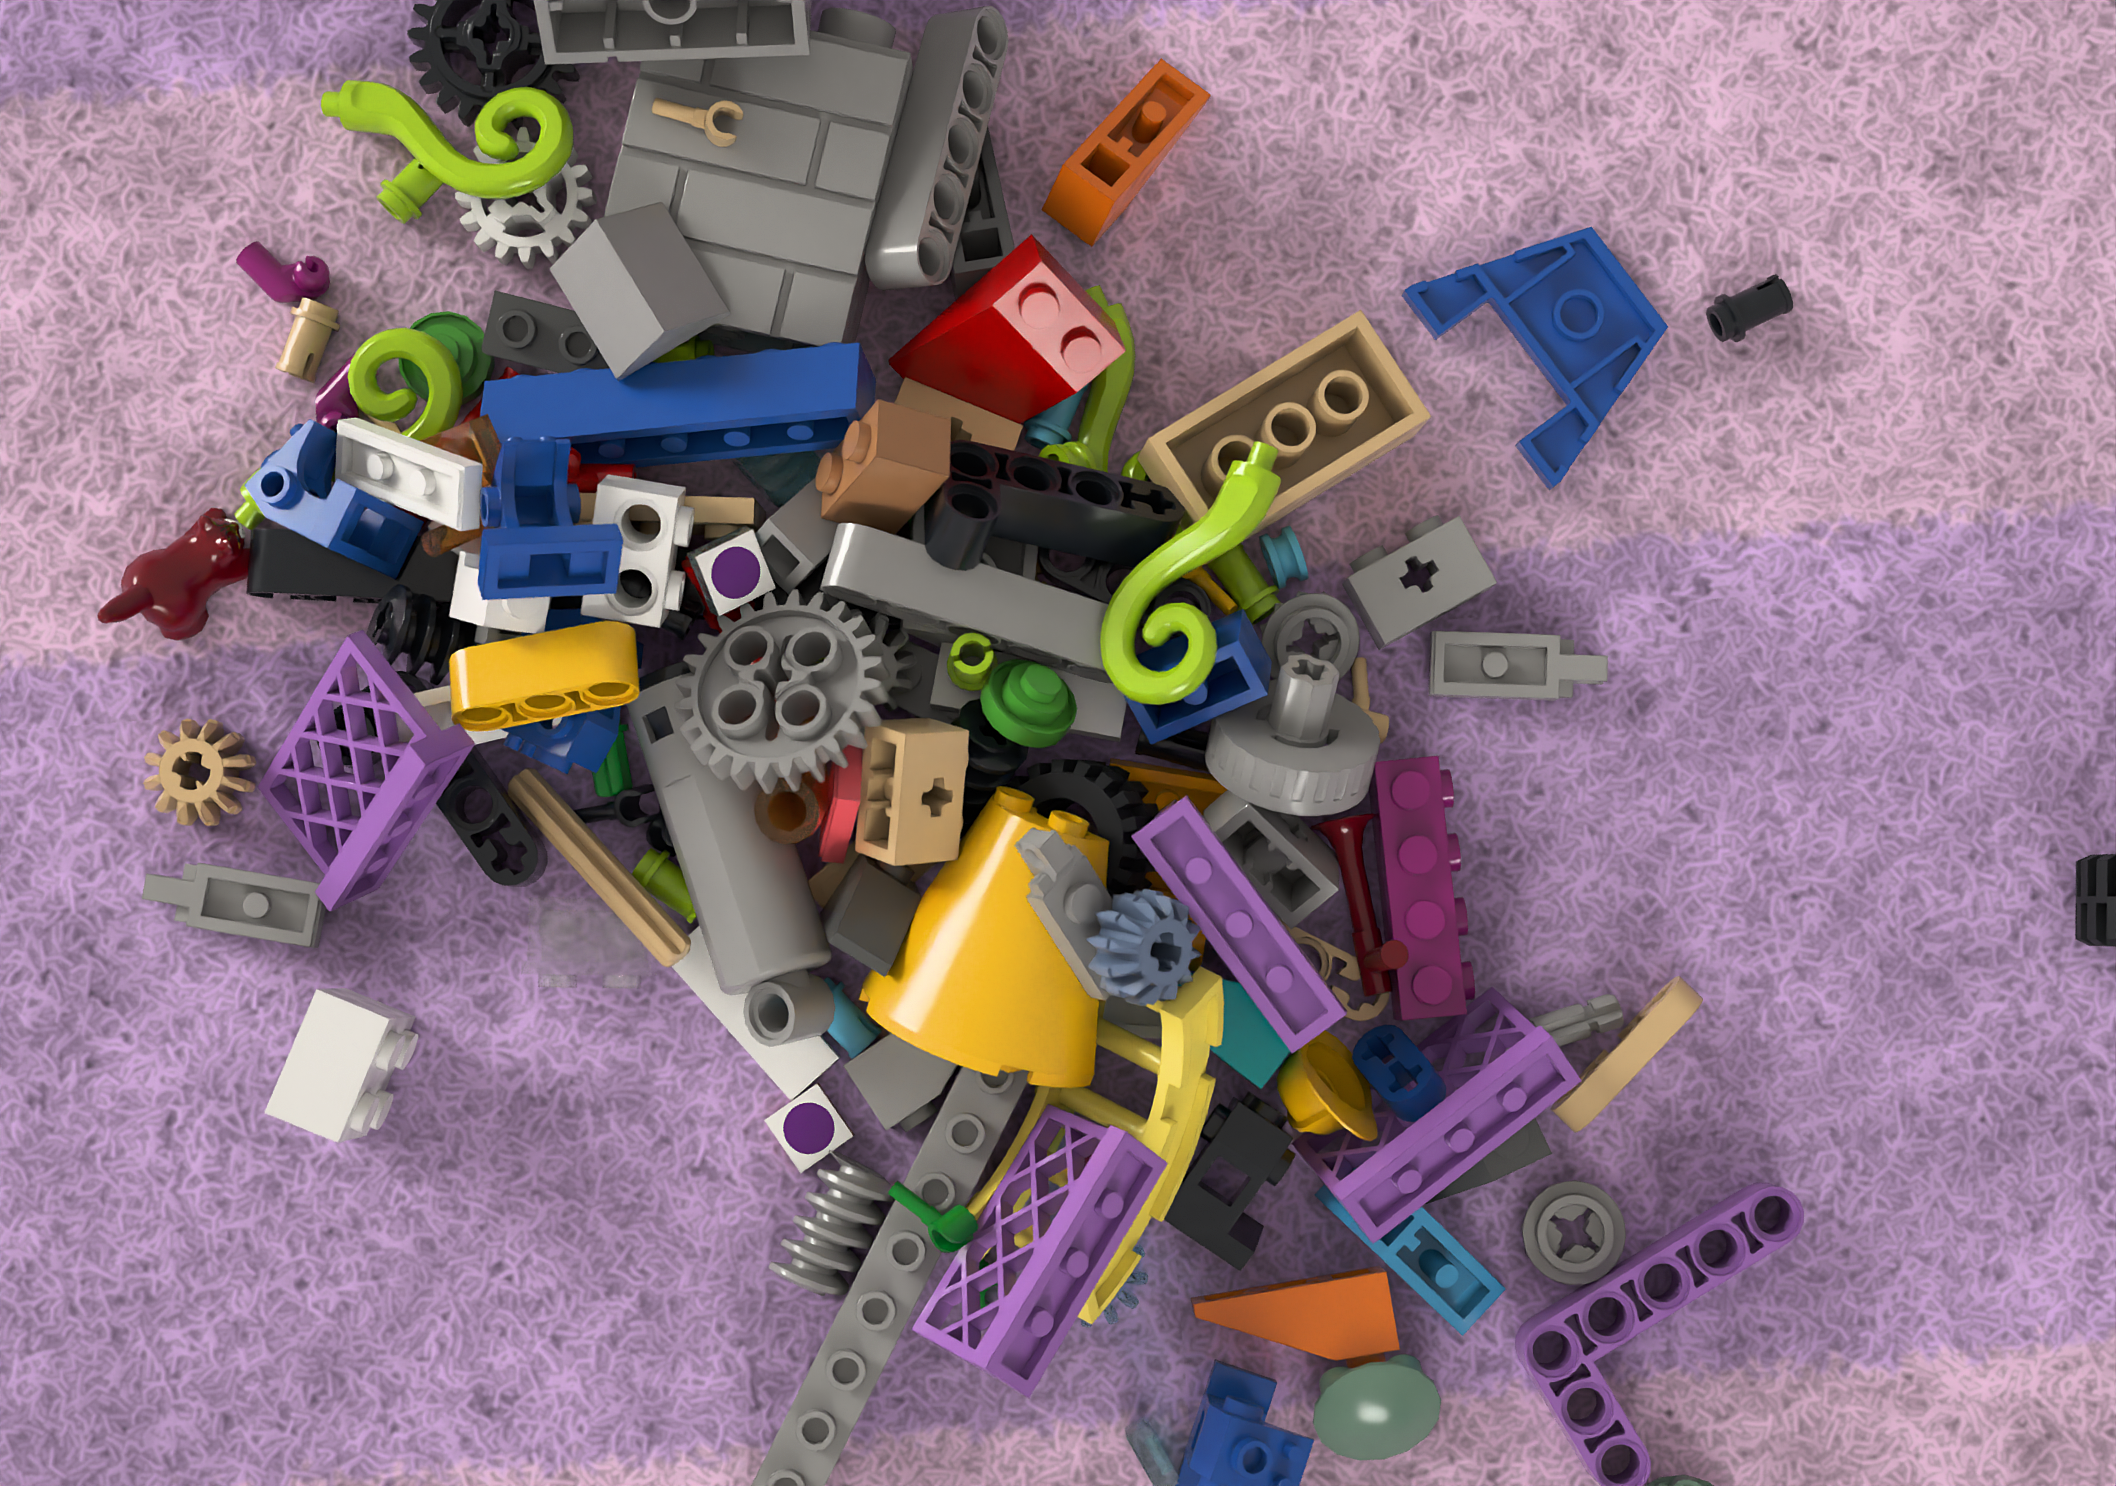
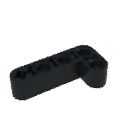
[924,440,1185,571]
[317,671,548,887]

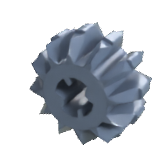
[1086,889,1202,1006]

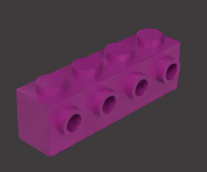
[1369,755,1475,1021]

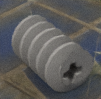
[769,1150,895,1296]

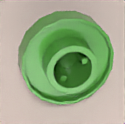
[398,311,495,405]
[980,659,1077,748]

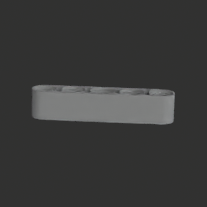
[865,6,1008,291]
[821,523,1113,683]

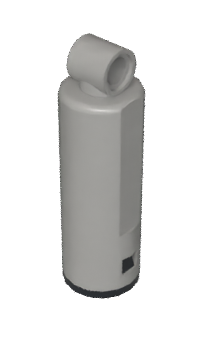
[627,661,835,1047]

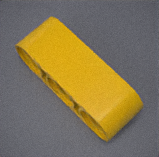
[449,621,640,732]

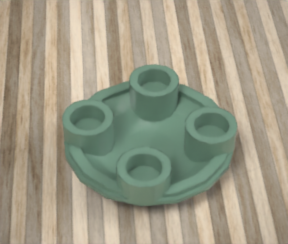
[1313,1354,1441,1461]

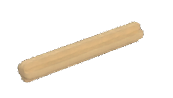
[508,768,691,967]

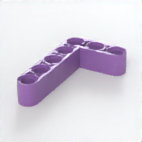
[1515,1182,1804,1486]

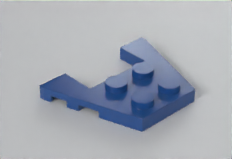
[1402,227,1668,491]

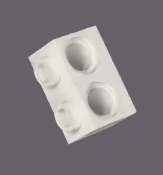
[581,474,694,628]

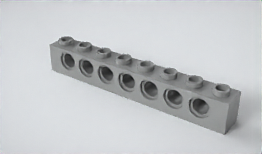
[751,1066,1029,1486]

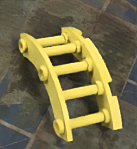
[966,966,1224,1325]

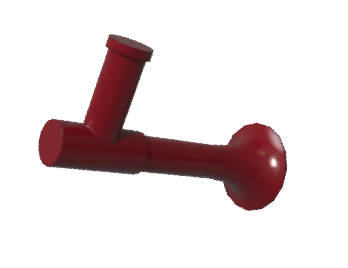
[1310,813,1409,997]

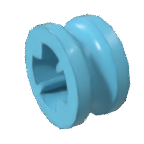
[1259,526,1309,589]

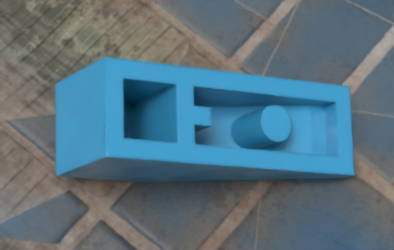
[1314,1167,1506,1336]

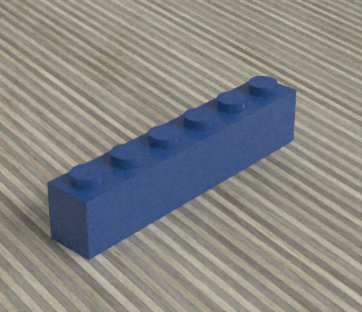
[476,342,876,472]

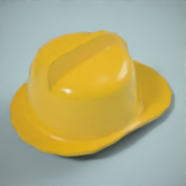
[1276,1030,1378,1142]

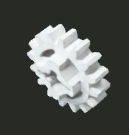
[455,127,597,269]

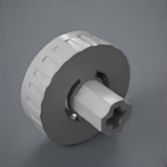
[1205,654,1380,816]

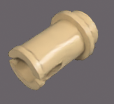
[275,298,340,383]

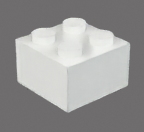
[264,988,418,1143]

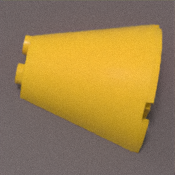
[859,786,1109,1088]

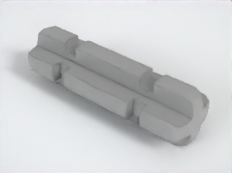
[1505,994,1624,1052]

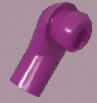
[236,241,330,303]
[316,352,379,433]

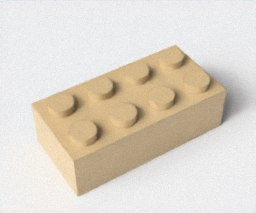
[1137,310,1431,564]

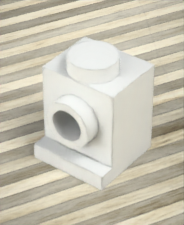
[449,551,550,634]

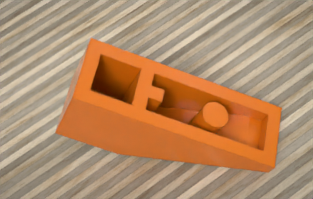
[1041,58,1211,247]
[1191,1266,1400,1368]

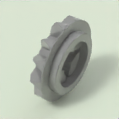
[1260,591,1360,680]
[1521,1180,1626,1285]

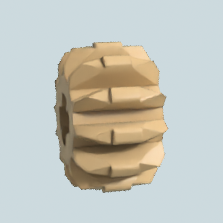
[143,719,256,826]

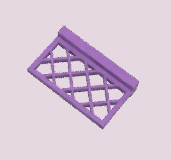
[258,630,475,912]
[1132,795,1347,1054]
[1291,987,1581,1244]
[911,1104,1168,1398]

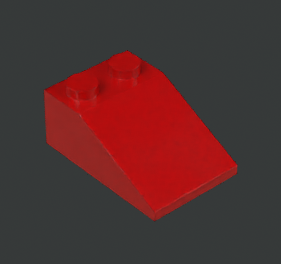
[888,234,1126,424]

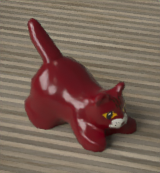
[97,508,250,641]

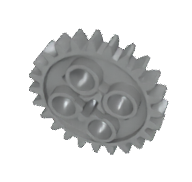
[674,589,890,794]

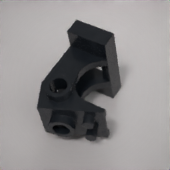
[1164,1091,1296,1272]

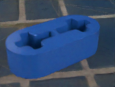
[1352,1024,1447,1122]

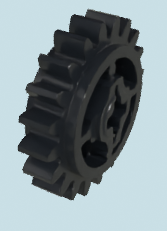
[407,0,580,130]

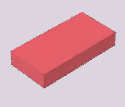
[819,744,863,864]

